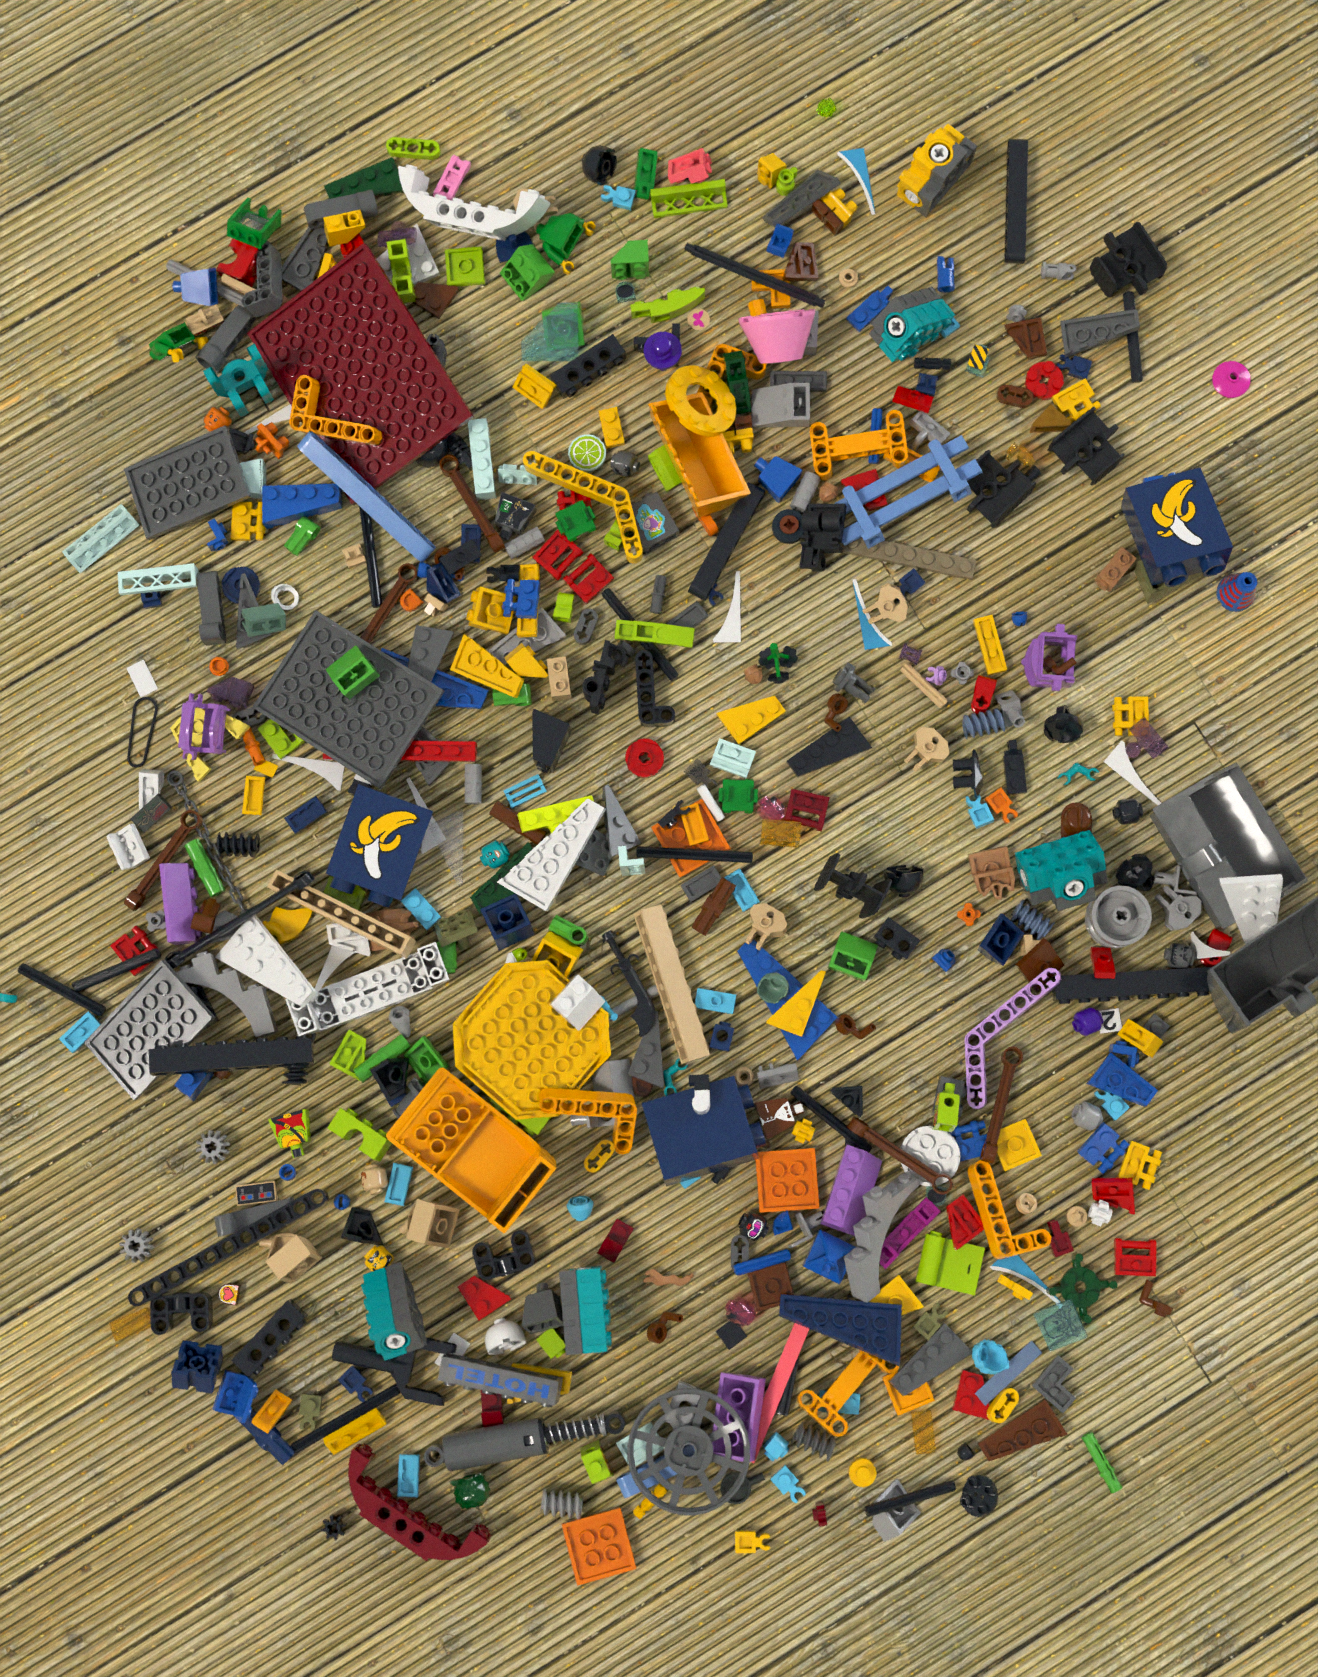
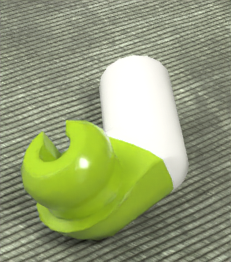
[506,948,527,963]

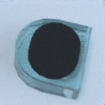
[616,281,636,303]
[926,1186,946,1207]

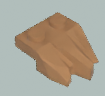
[968,846,1015,900]
[366,908,419,952]

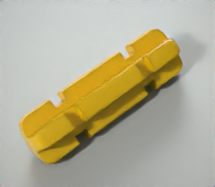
[633,1484,667,1519]

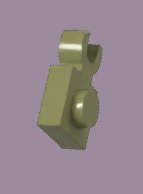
[913,1303,948,1340]
[299,1393,323,1431]

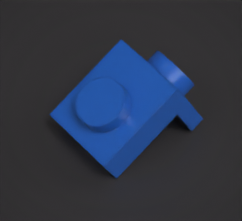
[766,224,794,258]
[207,518,229,552]
[1109,1041,1139,1068]

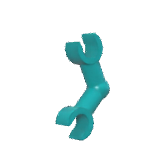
[1057,763,1099,786]
[663,1058,688,1096]

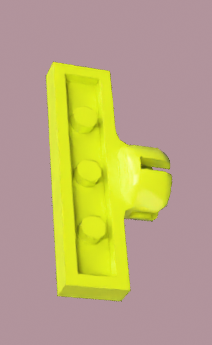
[517,795,594,833]

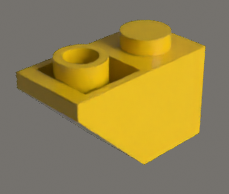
[757,153,787,189]
[323,210,365,247]
[504,643,549,678]

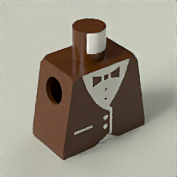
[754,1098,804,1139]

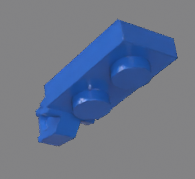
[846,286,893,333]

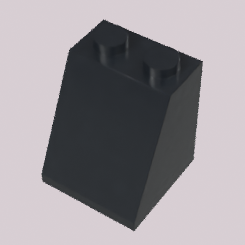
[532,709,572,774]

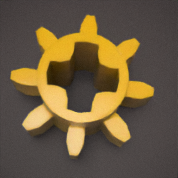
[791,1118,816,1144]

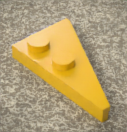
[766,970,826,1037]

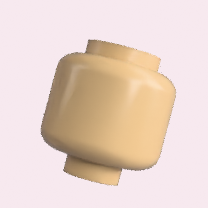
[361,1164,388,1195]

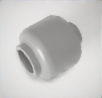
[1072,1102,1103,1131]

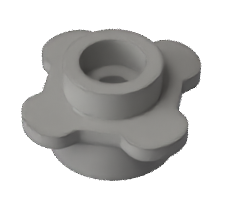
[1006,305,1027,322]
[951,662,974,685]
[146,910,166,932]

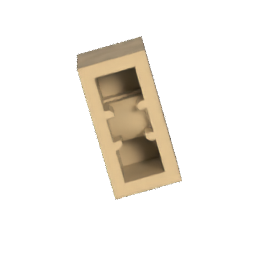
[547,657,572,701]

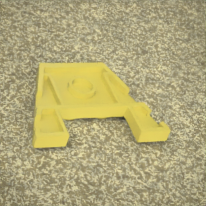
[170,702,250,782]

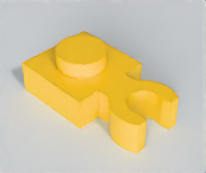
[997,1275,1033,1301]
[735,1530,770,1553]

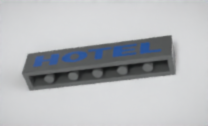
[438,1353,563,1408]

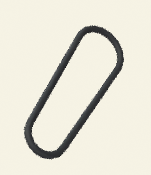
[127,697,158,768]

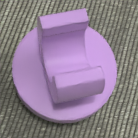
[926,666,947,685]

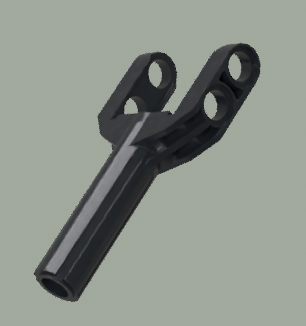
[332,1337,457,1406]

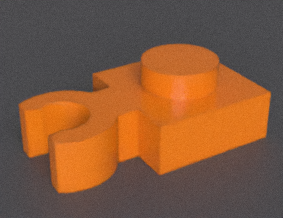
[984,788,1018,824]

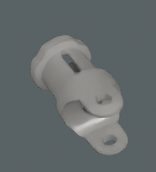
[1041,262,1076,280]

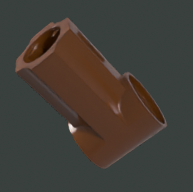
[191,898,220,934]

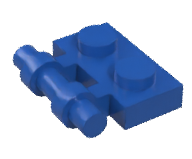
[502,579,541,619]
[949,1120,987,1161]
[1077,1122,1130,1174]

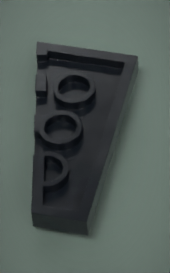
[786,717,872,778]

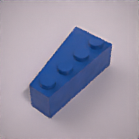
[262,484,342,529]

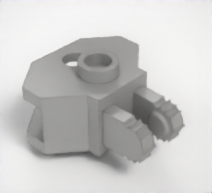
[1155,885,1202,931]

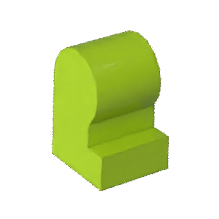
[604,520,629,551]
[553,592,574,623]

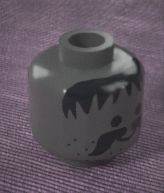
[610,450,640,478]
[1164,942,1195,969]

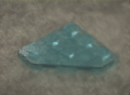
[521,303,579,361]

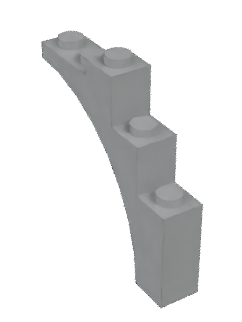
[176,951,278,1038]
[844,1173,920,1303]

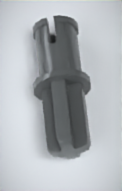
[650,575,666,614]

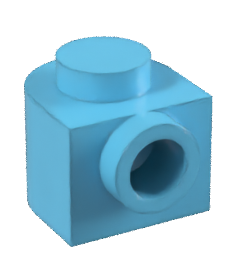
[763,1432,789,1461]

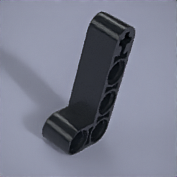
[635,650,675,728]

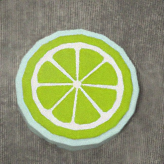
[568,434,606,473]

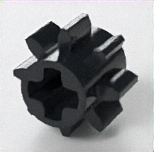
[321,1514,347,1541]

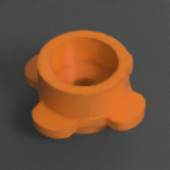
[957,903,981,926]

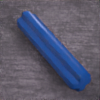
[868,408,883,464]
[733,1249,791,1276]

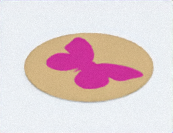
[687,308,710,330]

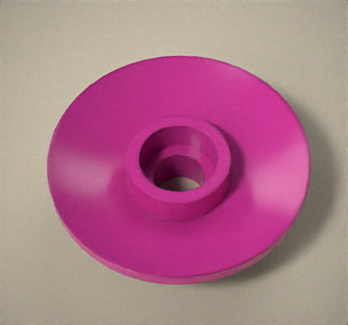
[1212,361,1251,398]

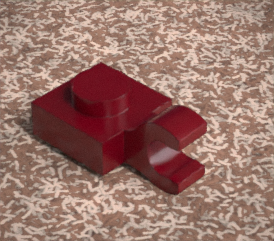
[1047,1219,1074,1258]

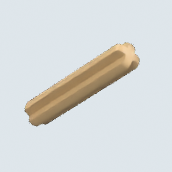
[900,663,947,708]

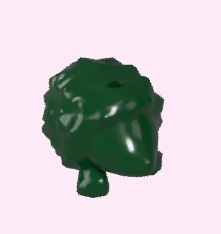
[450,1472,490,1509]

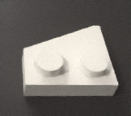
[326,923,372,956]

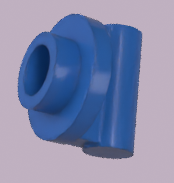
[932,949,955,972]

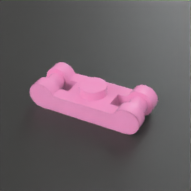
[433,155,471,201]

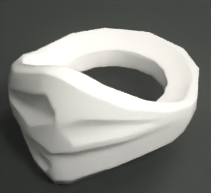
[271,584,299,610]

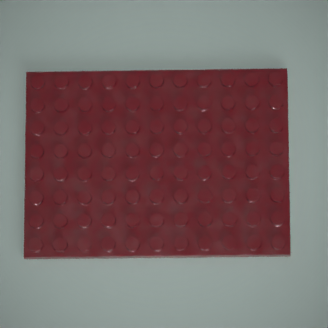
[247,243,474,505]

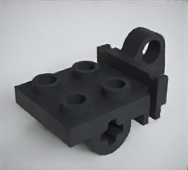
[799,504,847,572]
[582,640,626,714]

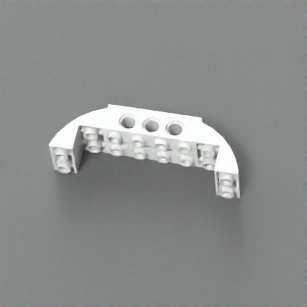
[398,164,550,241]
[286,942,449,1036]

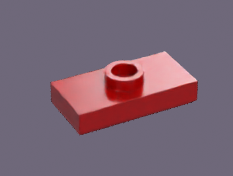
[892,386,934,413]
[1090,947,1116,979]

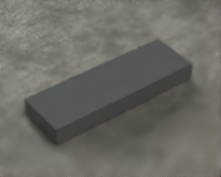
[770,371,827,392]

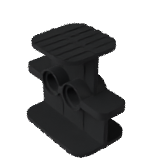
[1090,222,1167,298]
[1047,407,1125,486]
[967,450,1036,528]
[814,853,892,919]

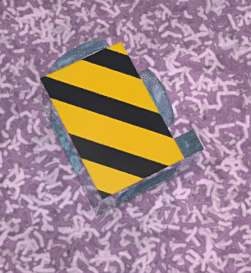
[965,344,990,377]

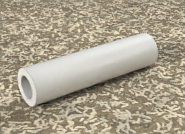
[697,784,725,822]

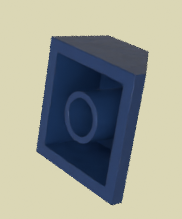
[480,893,535,951]
[977,913,1024,966]

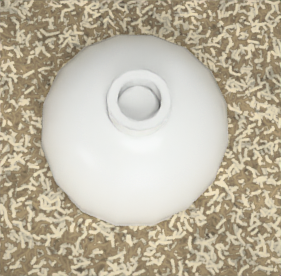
[485,1318,526,1355]

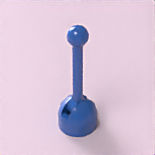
[417,562,464,581]

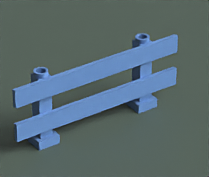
[834,435,982,549]

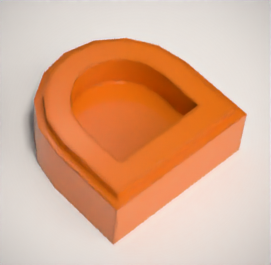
[400,588,423,612]

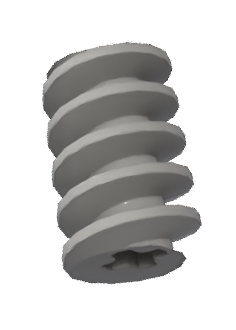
[541,1489,584,1520]

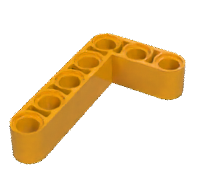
[697,344,766,409]
[289,375,382,445]
[538,1088,637,1154]
[967,1160,1051,1259]

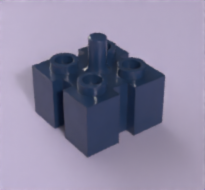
[171,1340,223,1394]

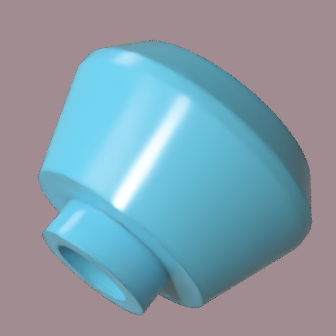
[566,1196,594,1221]

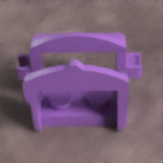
[1021,624,1077,691]
[178,693,231,760]

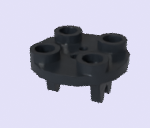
[960,1475,998,1518]

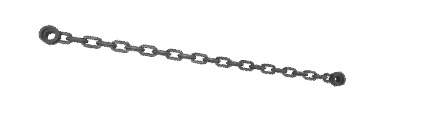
[167,771,316,1041]

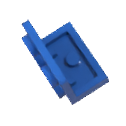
[212,1369,258,1423]

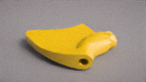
[262,907,312,944]

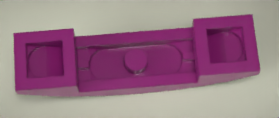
[879,1197,941,1269]

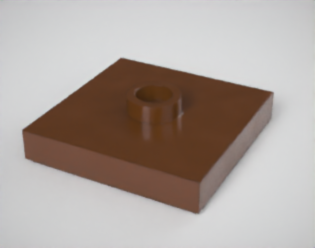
[1015,938,1064,991]
[747,1262,794,1312]

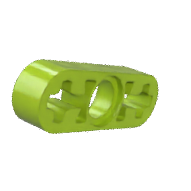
[386,137,441,160]

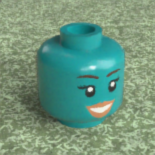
[480,840,510,869]

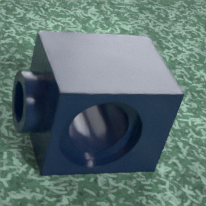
[709,1021,734,1052]

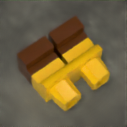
[811,187,857,236]
[722,415,754,455]

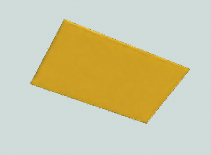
[254,761,278,778]

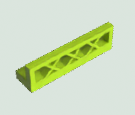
[650,179,728,218]

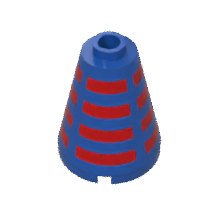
[1216,572,1257,612]

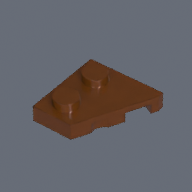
[1004,317,1047,359]

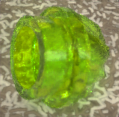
[817,98,836,117]

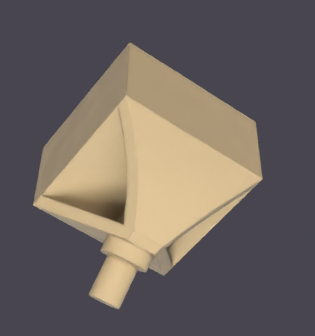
[399,1199,460,1248]
[259,1233,322,1284]

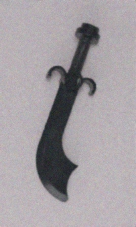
[602,930,655,1037]

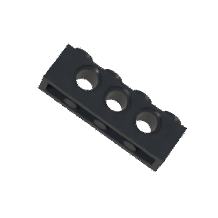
[550,334,626,399]
[231,1299,308,1377]

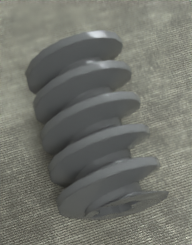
[791,1421,836,1462]

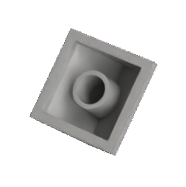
[592,1059,635,1098]

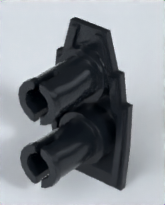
[953,749,984,799]

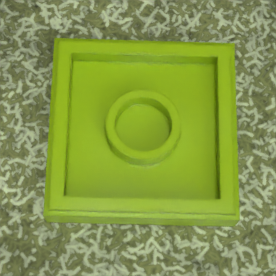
[445,246,485,287]

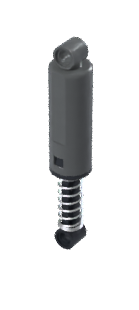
[424,1411,626,1471]

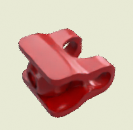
[216,239,258,287]

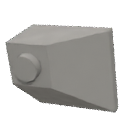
[872,1479,921,1542]

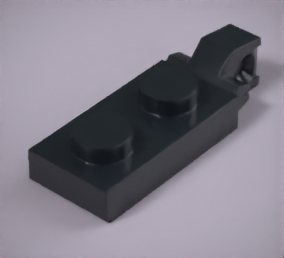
[1003,740,1027,795]

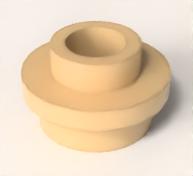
[839,269,858,288]
[734,1067,754,1086]

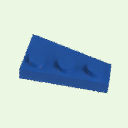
[1086,1053,1158,1107]

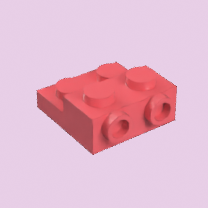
[668,148,712,184]

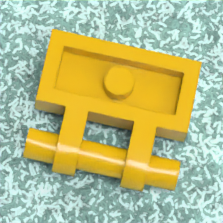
[1051,378,1101,423]
[230,502,266,541]
[1112,697,1149,737]
[1117,1140,1162,1190]

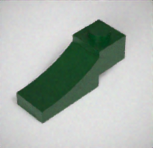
[723,350,752,414]

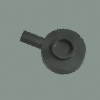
[720,1472,765,1504]

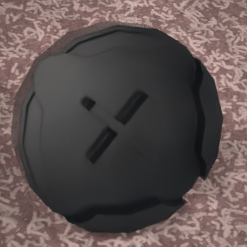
[1043,705,1083,743]
[1116,854,1154,891]

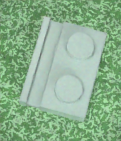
[710,738,756,779]
[616,1421,664,1466]

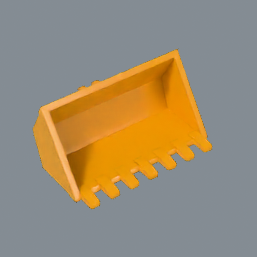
[648,392,751,518]

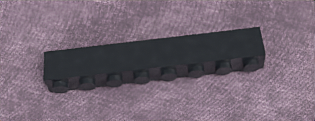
[1051,967,1212,1004]
[149,1035,314,1076]

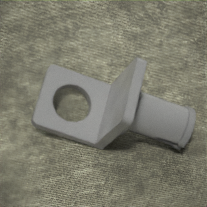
[995,690,1025,728]
[1154,866,1197,896]
[570,1115,615,1128]
[788,1211,823,1248]

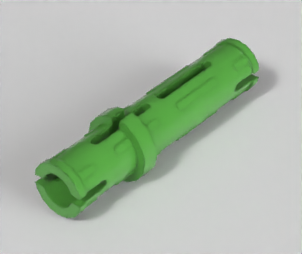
[1081,1431,1123,1494]

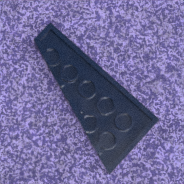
[779,1294,902,1366]

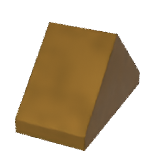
[1030,404,1071,433]

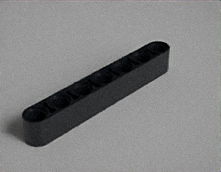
[1004,139,1028,264]
[688,482,766,601]

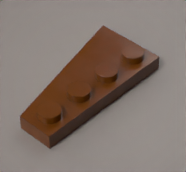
[977,1399,1068,1461]

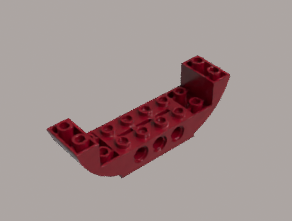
[348,1443,492,1561]

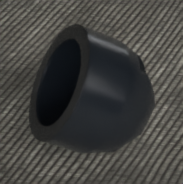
[957,1442,975,1461]

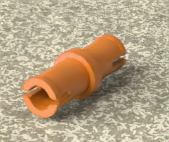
[242,727,266,766]

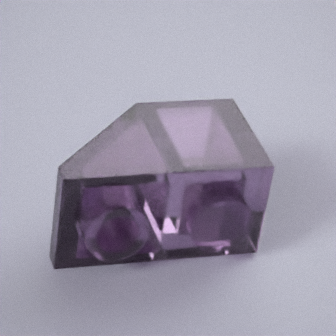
[206,677,254,709]

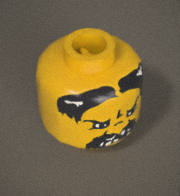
[364,1245,394,1271]

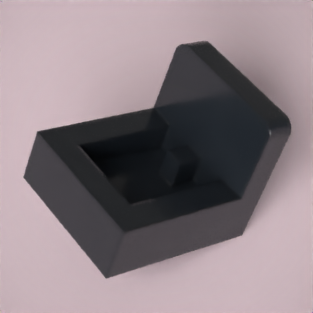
[229,427,255,454]

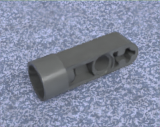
[304,190,378,229]
[195,305,256,374]

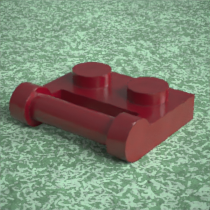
[784,789,830,832]

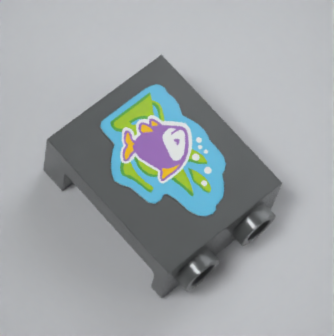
[624,492,679,553]

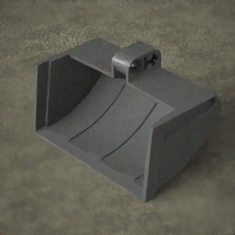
[1149,762,1308,929]
[1206,896,1318,1034]

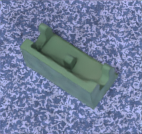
[242,603,286,637]

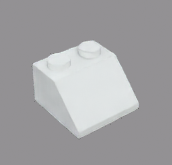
[549,974,606,1031]

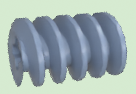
[962,708,1005,739]
[1011,899,1055,940]

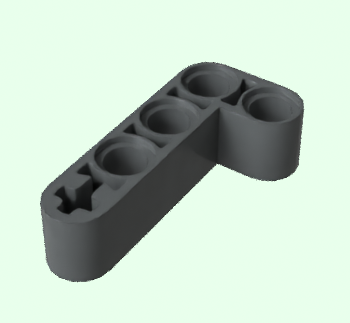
[241,241,282,317]
[197,571,226,646]
[214,1197,294,1237]

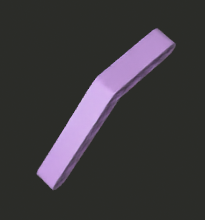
[965,968,1061,1109]

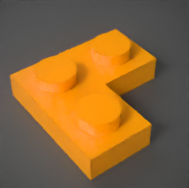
[751,269,790,309]

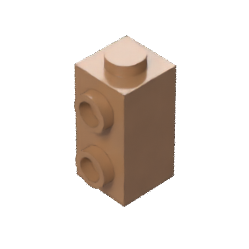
[1094,547,1137,592]

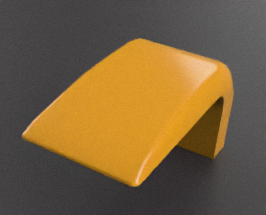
[386,1068,556,1234]

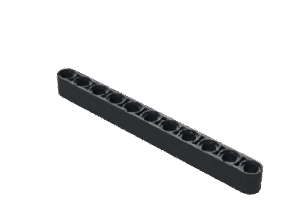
[128,1189,329,1306]

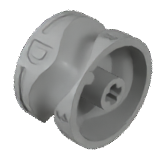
[1085,886,1152,949]

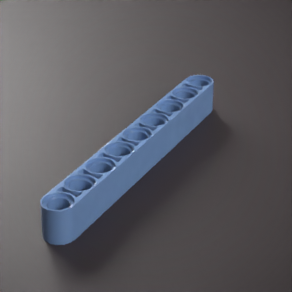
[297,431,436,562]

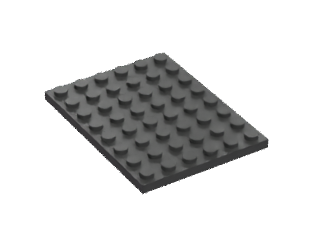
[252,610,445,790]

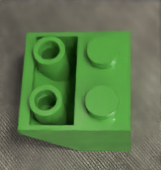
[611,240,649,280]
[500,244,555,301]
[326,645,380,700]
[827,931,878,982]

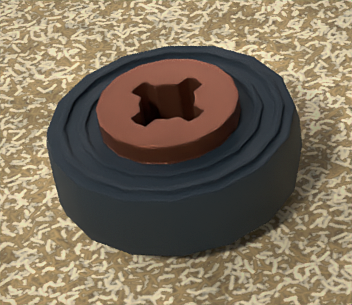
[772,509,804,544]

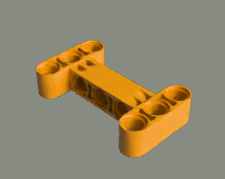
[810,410,909,481]
[797,1349,900,1437]

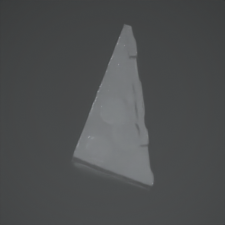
[428,809,464,887]

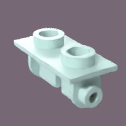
[498,464,537,485]

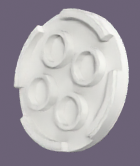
[901,1126,960,1186]

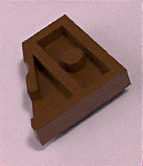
[783,242,819,281]
[412,282,459,319]

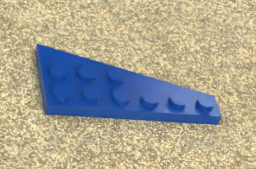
[381,648,489,709]
[737,939,837,1061]

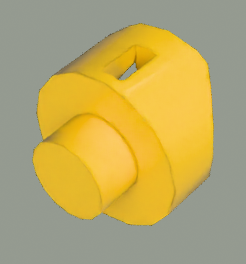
[848,1458,877,1487]

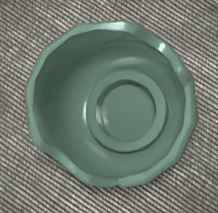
[757,972,789,1004]

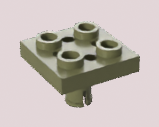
[434,909,478,951]

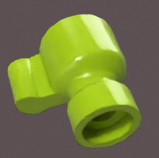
[776,167,797,196]

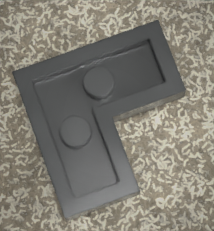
[1031,1355,1076,1413]

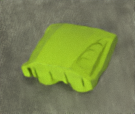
[648,445,682,493]

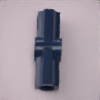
[241,1409,295,1465]

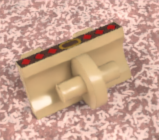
[186,304,224,337]

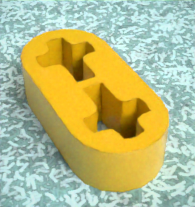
[584,1139,615,1173]
[987,1388,1019,1423]

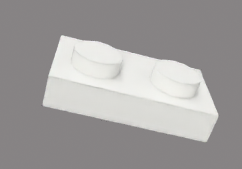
[106,824,150,870]

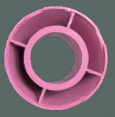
[738,309,815,363]

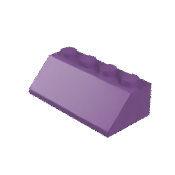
[159,863,202,945]
[820,1145,882,1236]
[712,1372,766,1462]

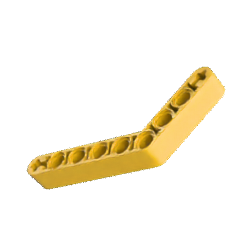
[523,451,643,564]

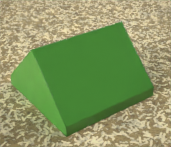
[403,1035,452,1084]

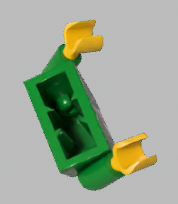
[536,213,596,275]
[149,322,209,363]

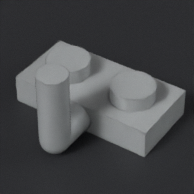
[909,411,951,452]

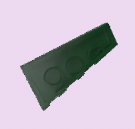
[324,157,404,199]
[470,842,532,915]

